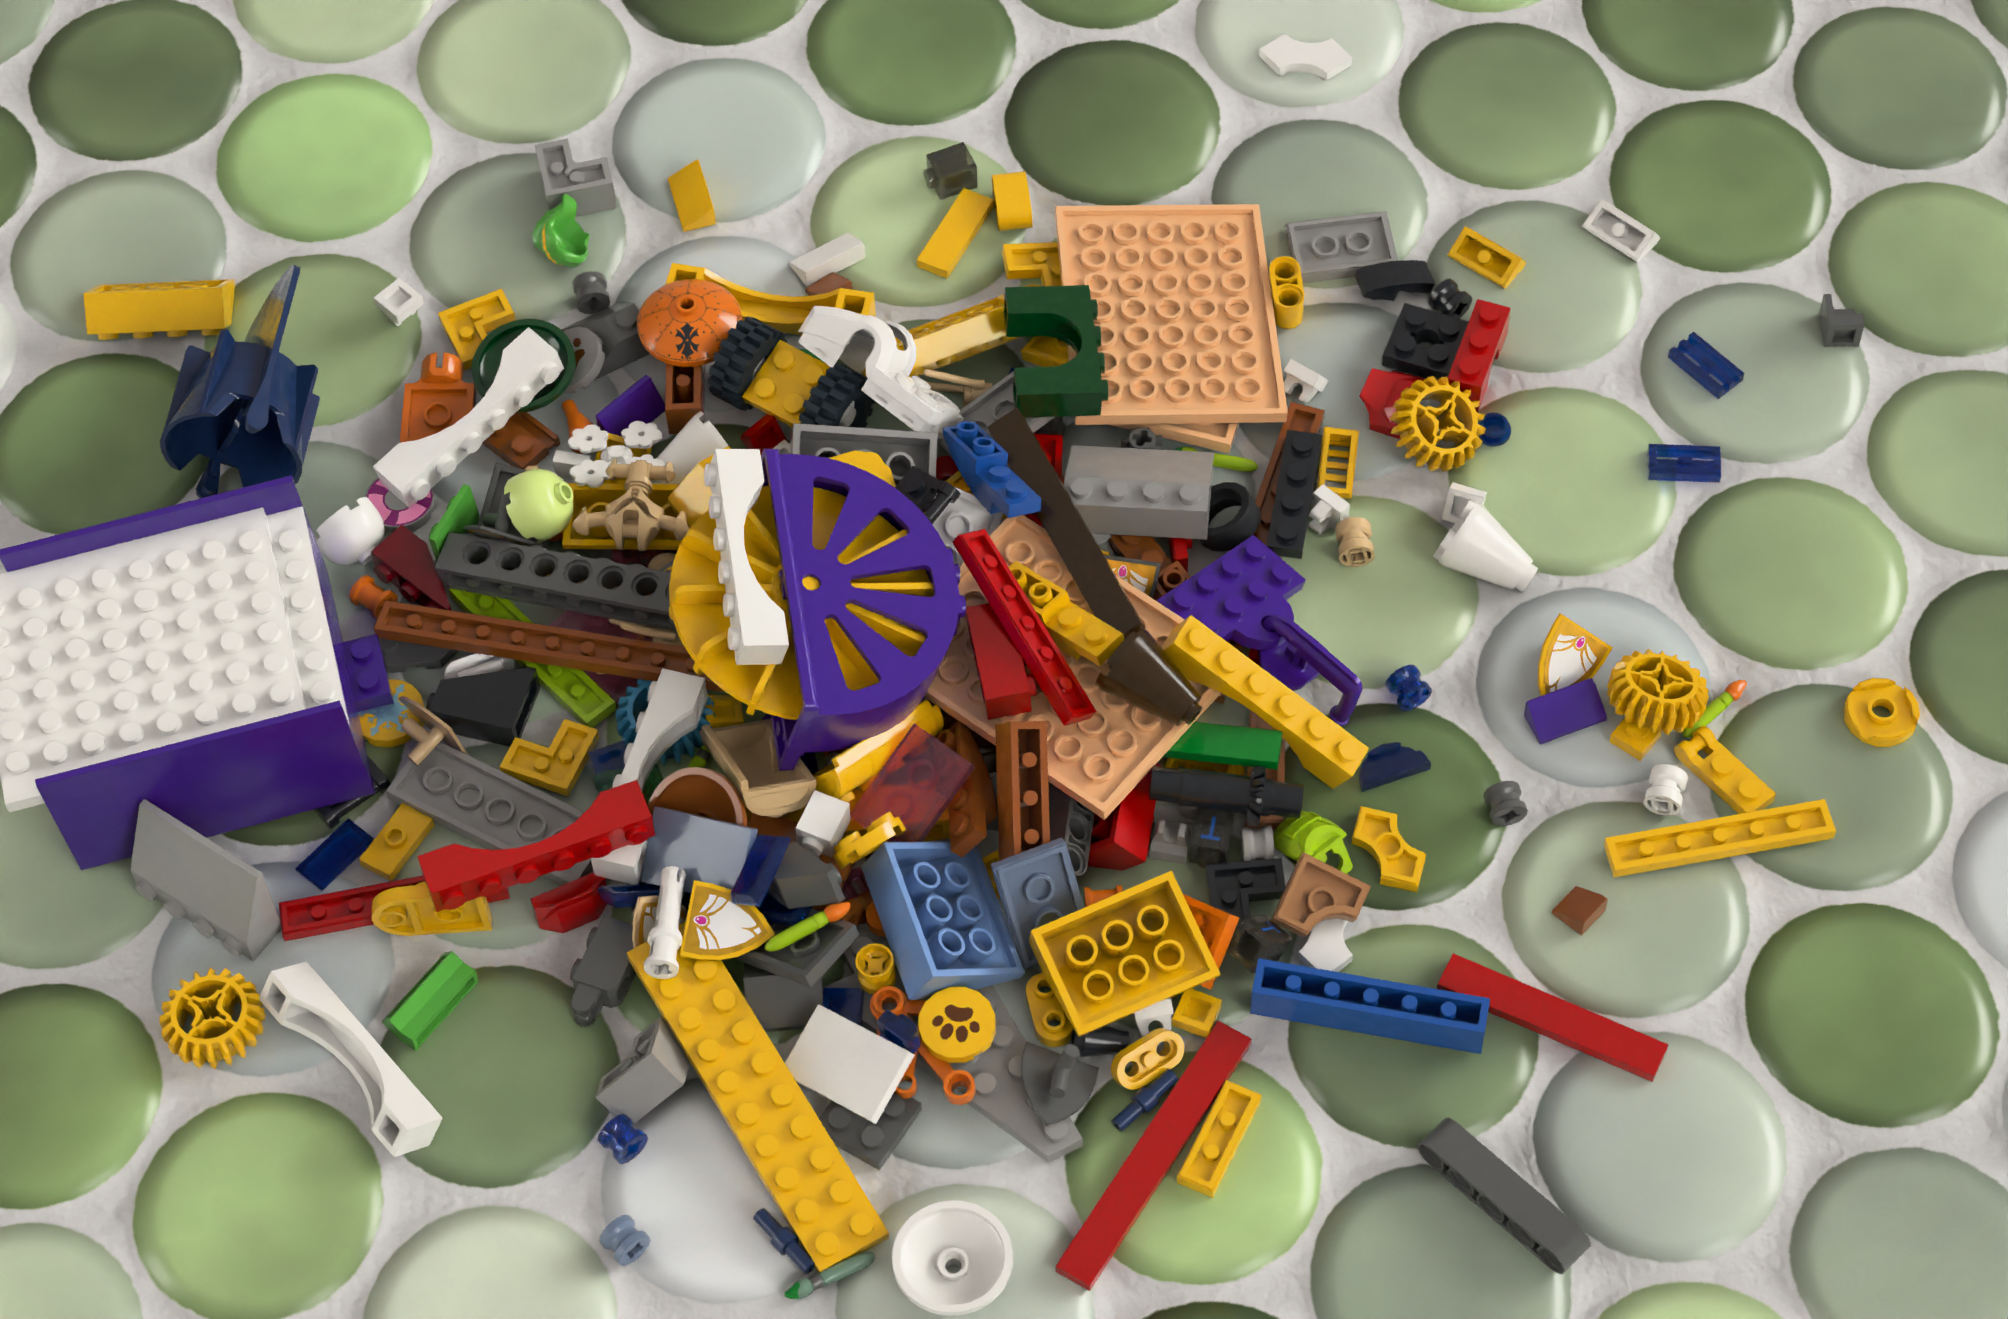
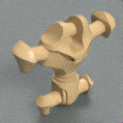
[572,459,689,551]

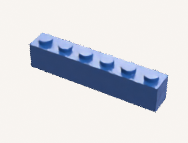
[1250,958,1490,1054]

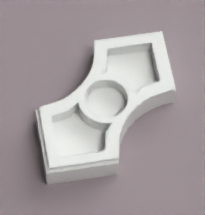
[1259,33,1353,81]
[1298,919,1353,972]

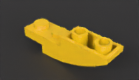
[1009,561,1125,666]

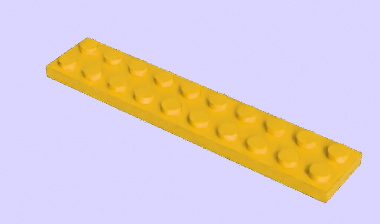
[627,921,889,1273]

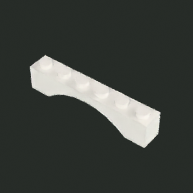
[373,327,564,508]
[704,449,789,665]
[589,668,708,886]
[259,961,443,1157]

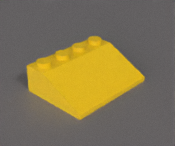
[1028,870,1221,1037]

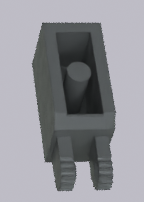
[570,915,637,1027]

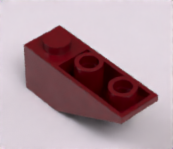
[371,524,452,611]

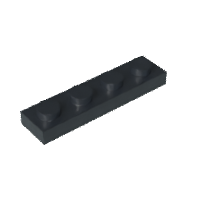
[1266,430,1322,559]

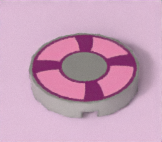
[365,477,436,532]

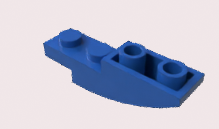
[943,421,1041,518]

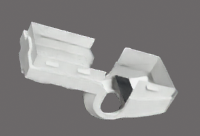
[798,306,964,439]

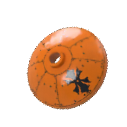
[637,279,742,367]

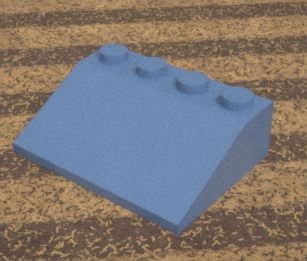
[861,842,1025,1000]

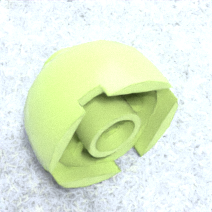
[504,468,573,543]

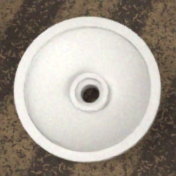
[892,1200,1013,1316]

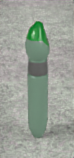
[784,1252,875,1299]

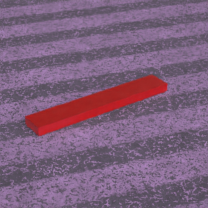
[952,529,1097,726]
[279,875,510,941]
[1437,953,1669,1082]

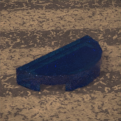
[1359,742,1431,792]

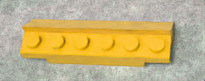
[850,283,1041,378]

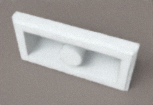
[1581,198,1660,263]
[789,233,866,287]

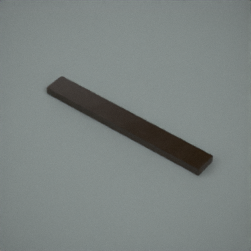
[987,407,1146,639]

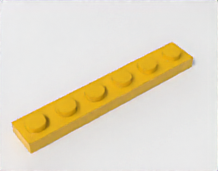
[1604,799,1836,877]

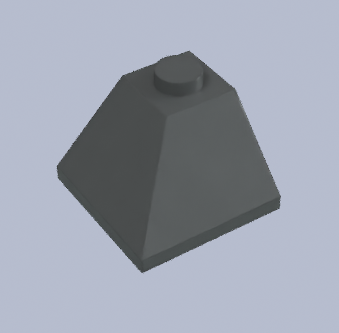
[561,301,650,380]

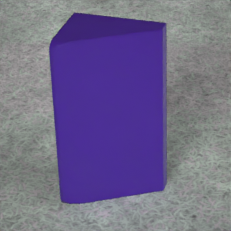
[595,374,665,436]
[1524,678,1607,745]

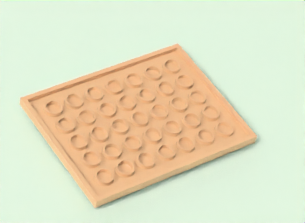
[1055,204,1288,425]
[924,515,1221,820]

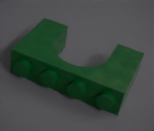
[1003,285,1108,418]

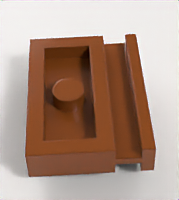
[482,412,560,469]

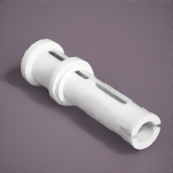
[644,866,686,979]

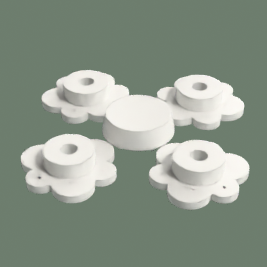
[568,421,665,488]

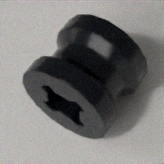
[1428,279,1472,319]

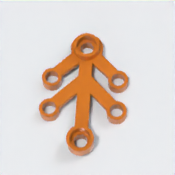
[870,986,976,1105]

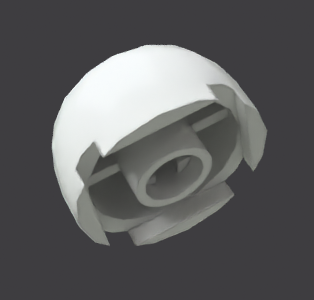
[315,497,385,565]

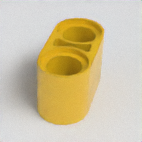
[992,171,1033,231]
[1269,256,1304,329]

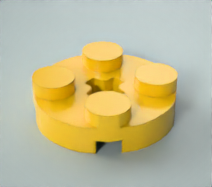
[833,812,906,869]

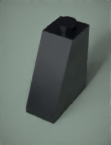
[426,667,541,747]

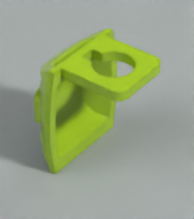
[1273,811,1353,874]

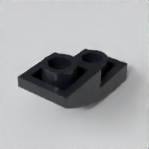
[1354,260,1435,301]

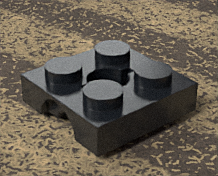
[1382,303,1469,381]

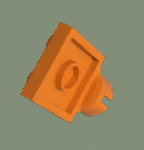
[400,352,477,443]

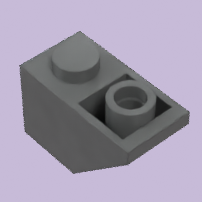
[757,841,845,909]

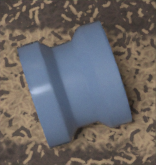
[599,1214,650,1266]

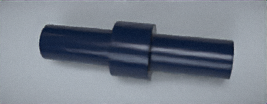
[1111,1069,1178,1132]
[753,1208,815,1274]

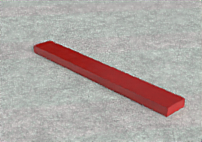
[1055,1021,1252,1291]

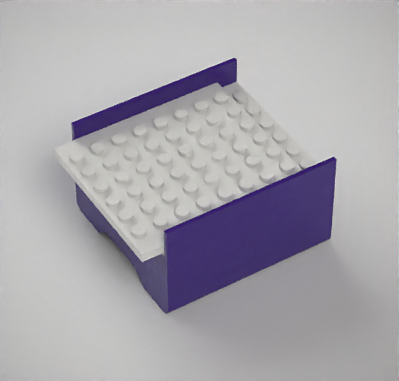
[0,475,394,870]

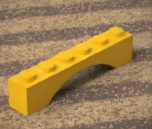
[665,263,876,335]
[1161,615,1369,789]

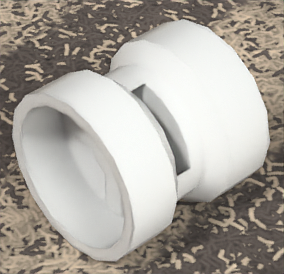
[1643,764,1688,816]

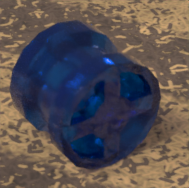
[1385,665,1432,711]
[598,1114,648,1164]

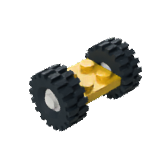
[708,317,875,428]

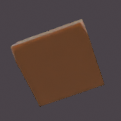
[805,272,853,296]
[1552,886,1608,936]

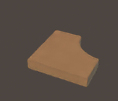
[1270,852,1371,938]

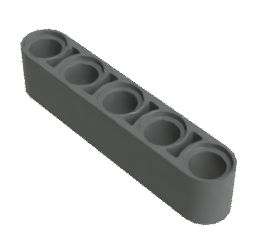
[1048,782,1095,878]
[1417,1118,1591,1274]

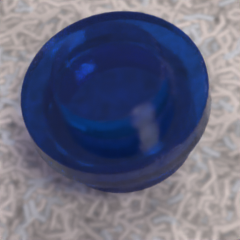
[1478,412,1511,447]

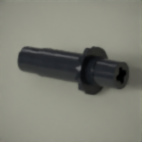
[1149,766,1304,827]

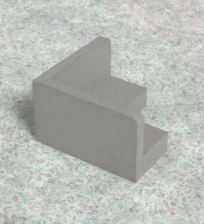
[535,138,617,217]
[595,1016,690,1127]

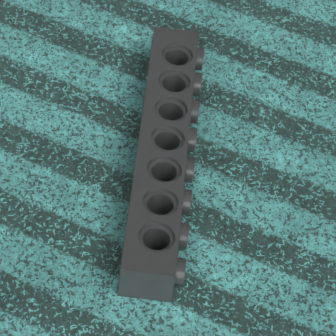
[434,532,677,631]

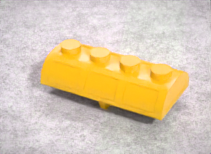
[813,700,944,803]

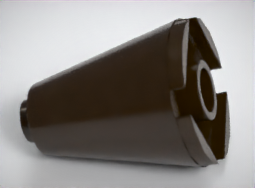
[1095,626,1202,726]

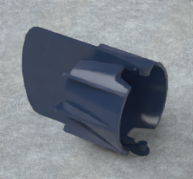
[160,265,320,499]

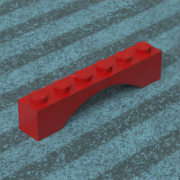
[417,780,655,912]

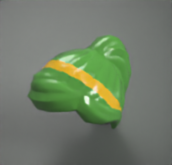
[532,194,589,268]

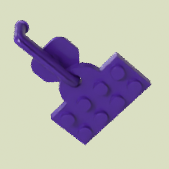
[1157,535,1363,726]

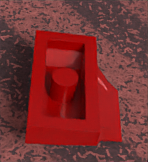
[1359,368,1425,439]
[530,872,610,934]

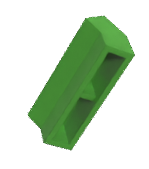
[381,951,479,1051]

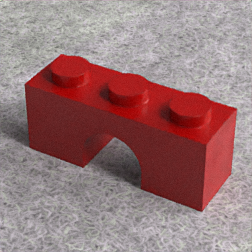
[1448,299,1511,413]

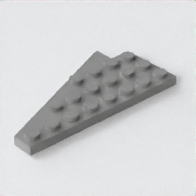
[823,929,1083,1163]

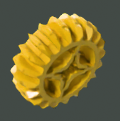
[1390,376,1486,472]
[1607,649,1709,735]
[159,967,266,1069]

